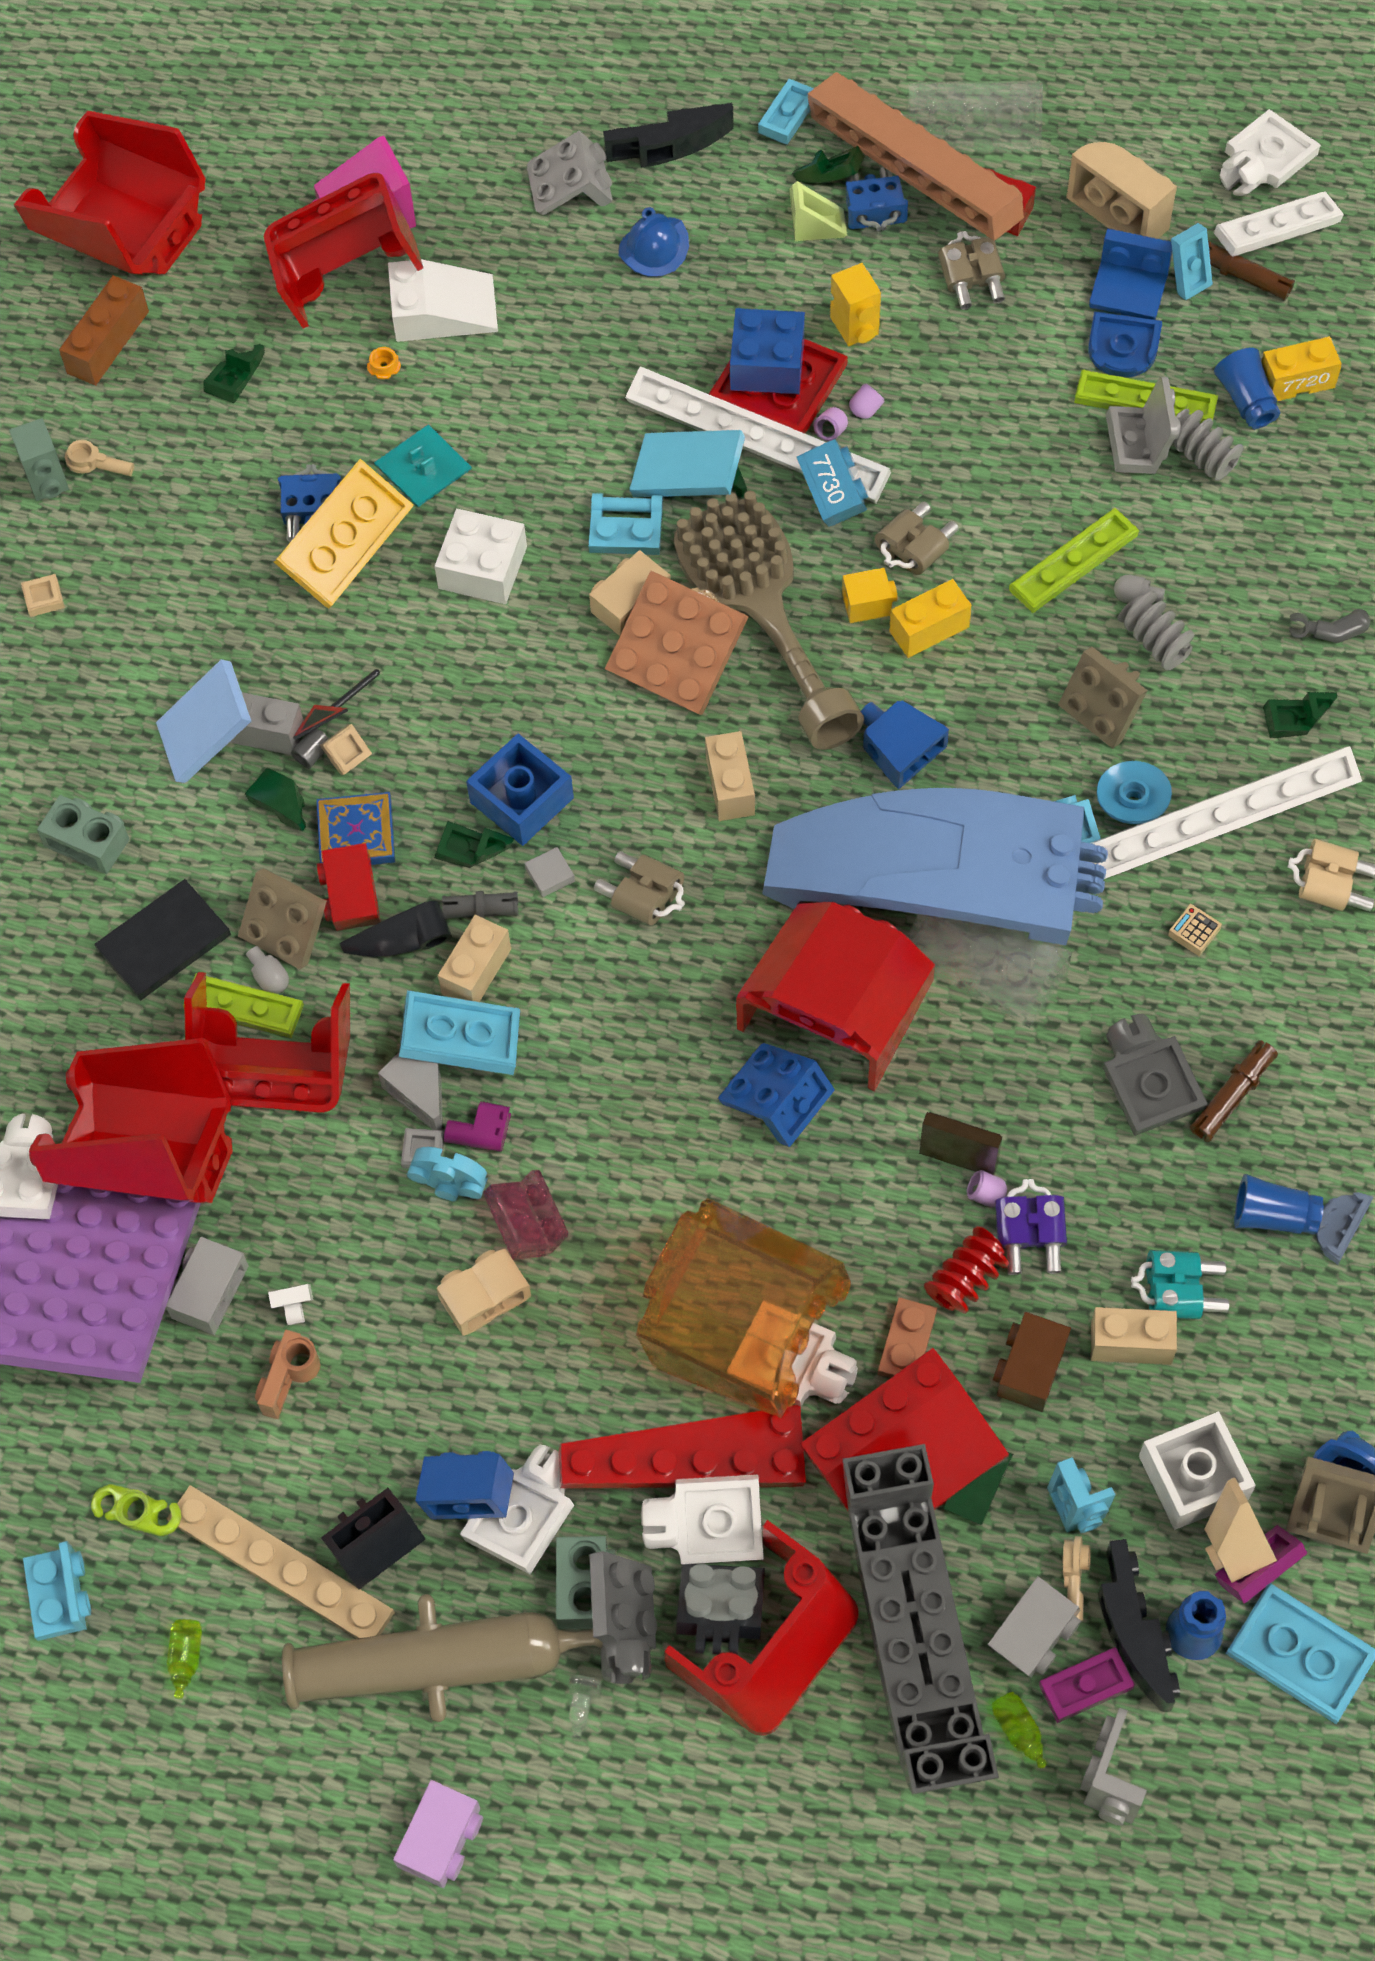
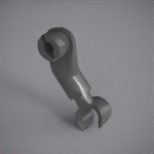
[1289,609,1370,643]

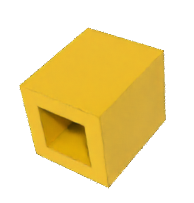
[842,567,898,623]

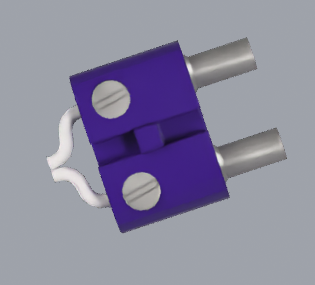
[995,1179,1067,1275]

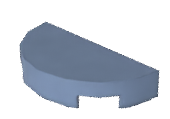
[1316,1192,1374,1265]

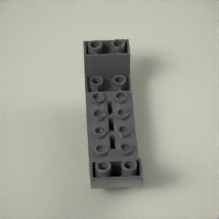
[843,1444,999,1794]

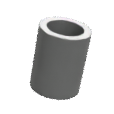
[291,728,329,769]

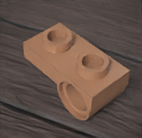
[255,1329,320,1419]

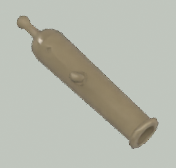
[282,1594,603,1722]

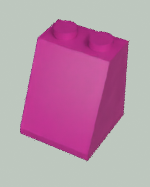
[312,136,416,229]

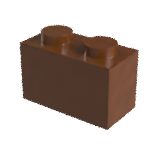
[993,1312,1071,1412]

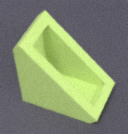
[789,181,847,241]

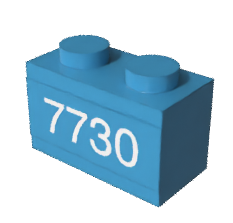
[796,439,869,527]

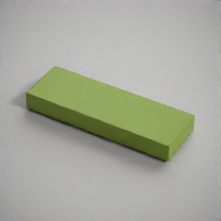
[183,973,304,1038]

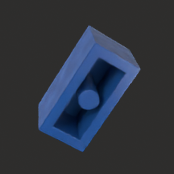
[415,1451,514,1520]

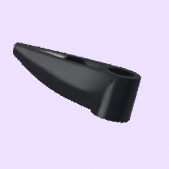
[339,901,452,957]

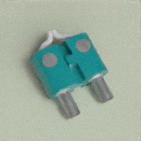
[1131,1250,1229,1319]

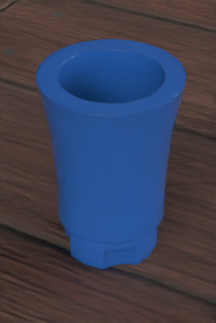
[1214,348,1280,430]
[1234,1174,1324,1235]
[1166,1591,1226,1660]

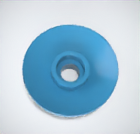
[1097,761,1172,824]

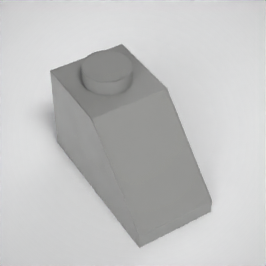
[378,1053,443,1130]

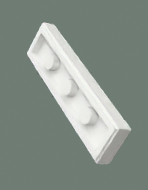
[1214,191,1344,257]

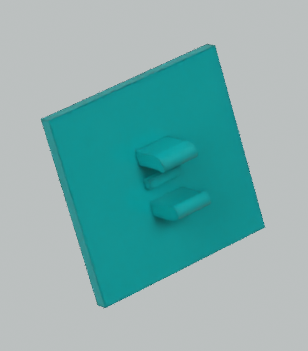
[374,424,472,507]

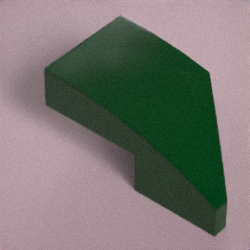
[792,146,865,183]
[1263,692,1337,738]
[245,768,306,832]
[434,821,514,868]
[944,1452,1014,1525]

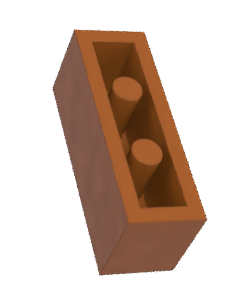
[59,275,149,386]

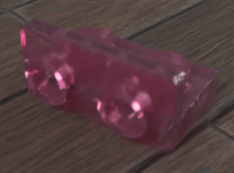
[483,1170,569,1260]

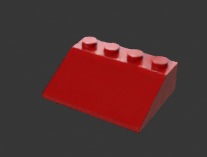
[801,1347,1009,1513]

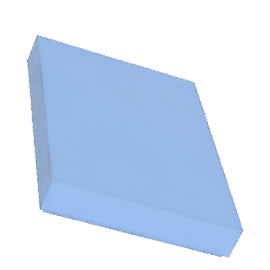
[156,659,251,783]

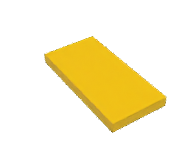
[274,459,414,608]

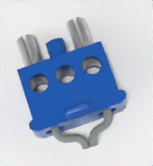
[846,167,908,231]
[278,464,341,542]

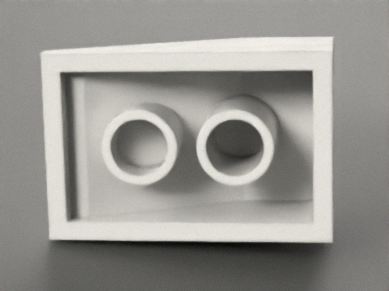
[388,259,498,342]

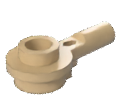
[65,440,134,477]
[1063,1536,1091,1621]

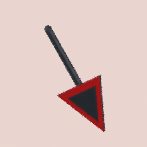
[293,669,380,740]

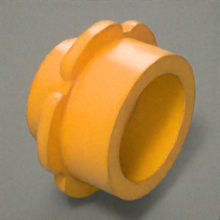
[367,347,401,380]

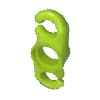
[91,1484,181,1536]

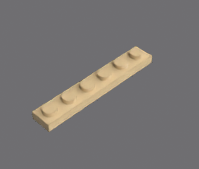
[167,1485,395,1639]

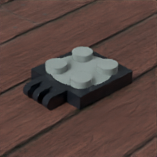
[676,1564,765,1655]

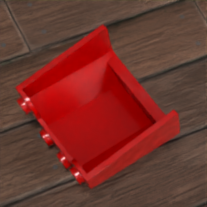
[14,110,206,274]
[736,902,935,1092]
[29,1038,233,1204]

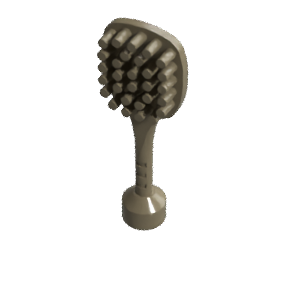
[674,491,864,750]

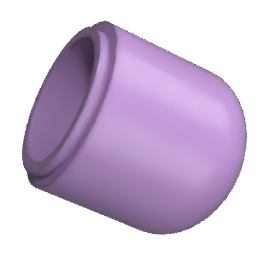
[849,384,884,419]
[814,407,848,441]
[967,1170,1007,1208]

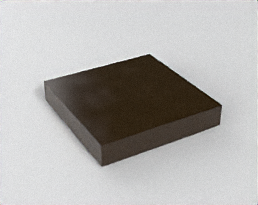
[919,1112,1003,1175]

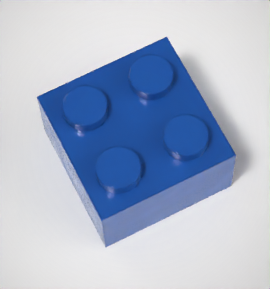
[730,308,805,394]
[466,733,574,846]

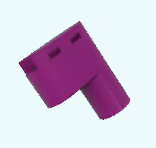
[444,1101,511,1152]

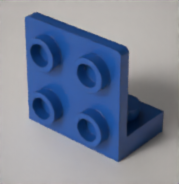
[1089,228,1172,320]
[718,1043,835,1147]

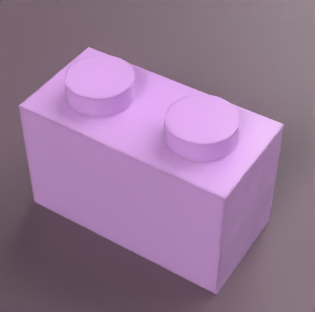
[393,1780,483,1889]

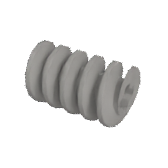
[1172,409,1244,481]
[1117,591,1195,670]

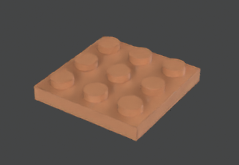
[605,570,749,715]

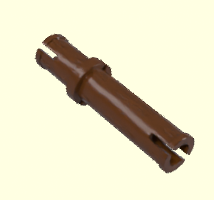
[1208,241,1295,301]
[1190,1040,1278,1142]

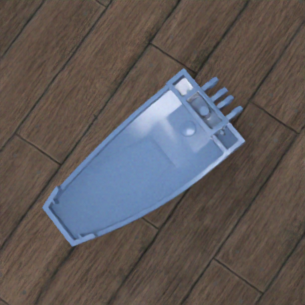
[762,788,1108,945]

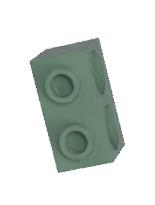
[9,418,69,501]
[37,795,130,874]
[556,1536,616,1629]

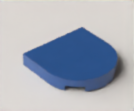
[1088,311,1162,378]

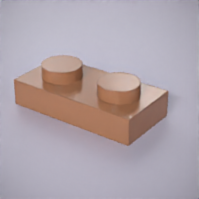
[878,1297,937,1378]

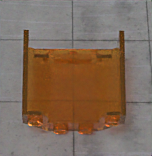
[636,1198,851,1418]

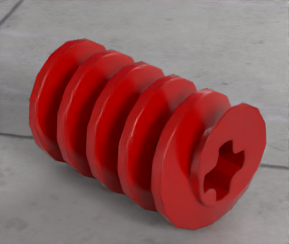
[924,1226,1009,1314]

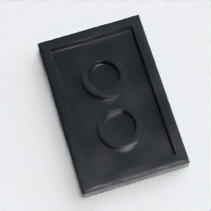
[94,879,231,1001]

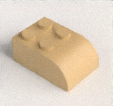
[1067,142,1177,239]

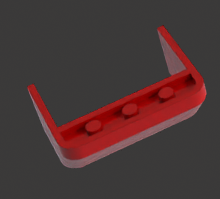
[264,173,424,329]
[184,972,350,1112]
[664,1520,859,1736]

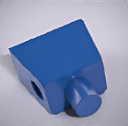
[861,701,949,789]

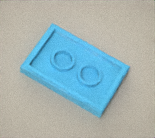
[629,430,745,497]
[399,990,520,1075]
[1226,1583,1375,1724]

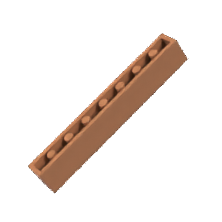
[807,72,1024,241]

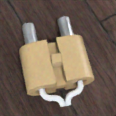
[1288,839,1375,912]

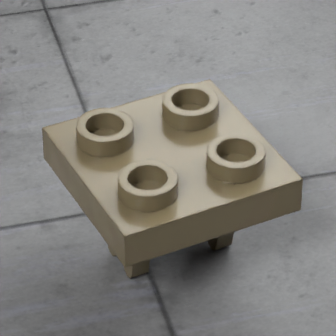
[1058,647,1148,749]
[238,868,327,970]
[1286,1456,1375,1554]

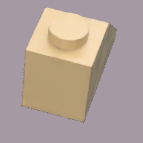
[1205,1477,1277,1583]

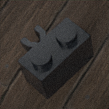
[321,1487,426,1590]

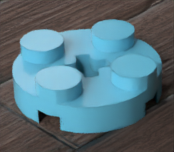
[407,1147,488,1201]

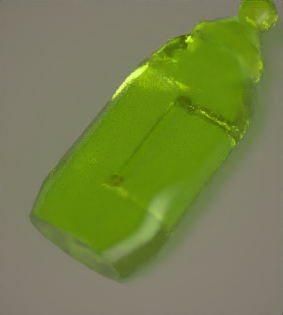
[166,1619,202,1699]
[991,1691,1047,1769]

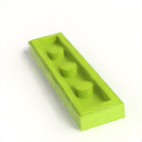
[1074,370,1218,423]
[1009,508,1139,613]

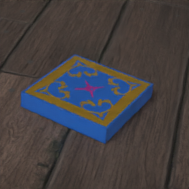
[317,792,396,865]

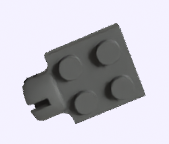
[1103,1014,1208,1136]
[589,1551,657,1684]

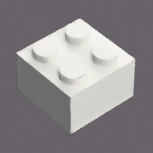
[434,508,527,604]
[1139,1412,1256,1530]

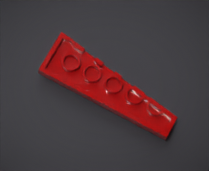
[559,1405,806,1488]

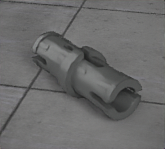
[442,891,519,920]

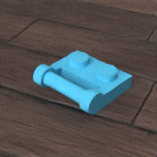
[589,493,663,555]

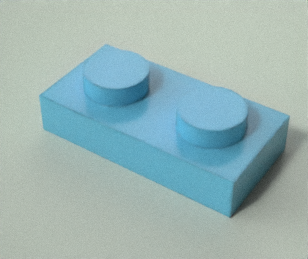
[758,79,814,145]
[1171,223,1213,300]

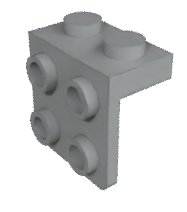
[527,131,613,215]
[1106,377,1180,474]
[1080,1708,1147,1826]

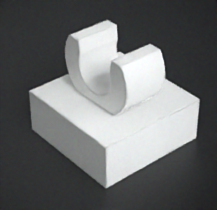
[268,1284,313,1325]

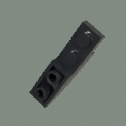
[603,103,734,168]
[1098,1539,1180,1712]

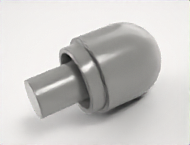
[1114,574,1165,604]
[246,946,289,994]

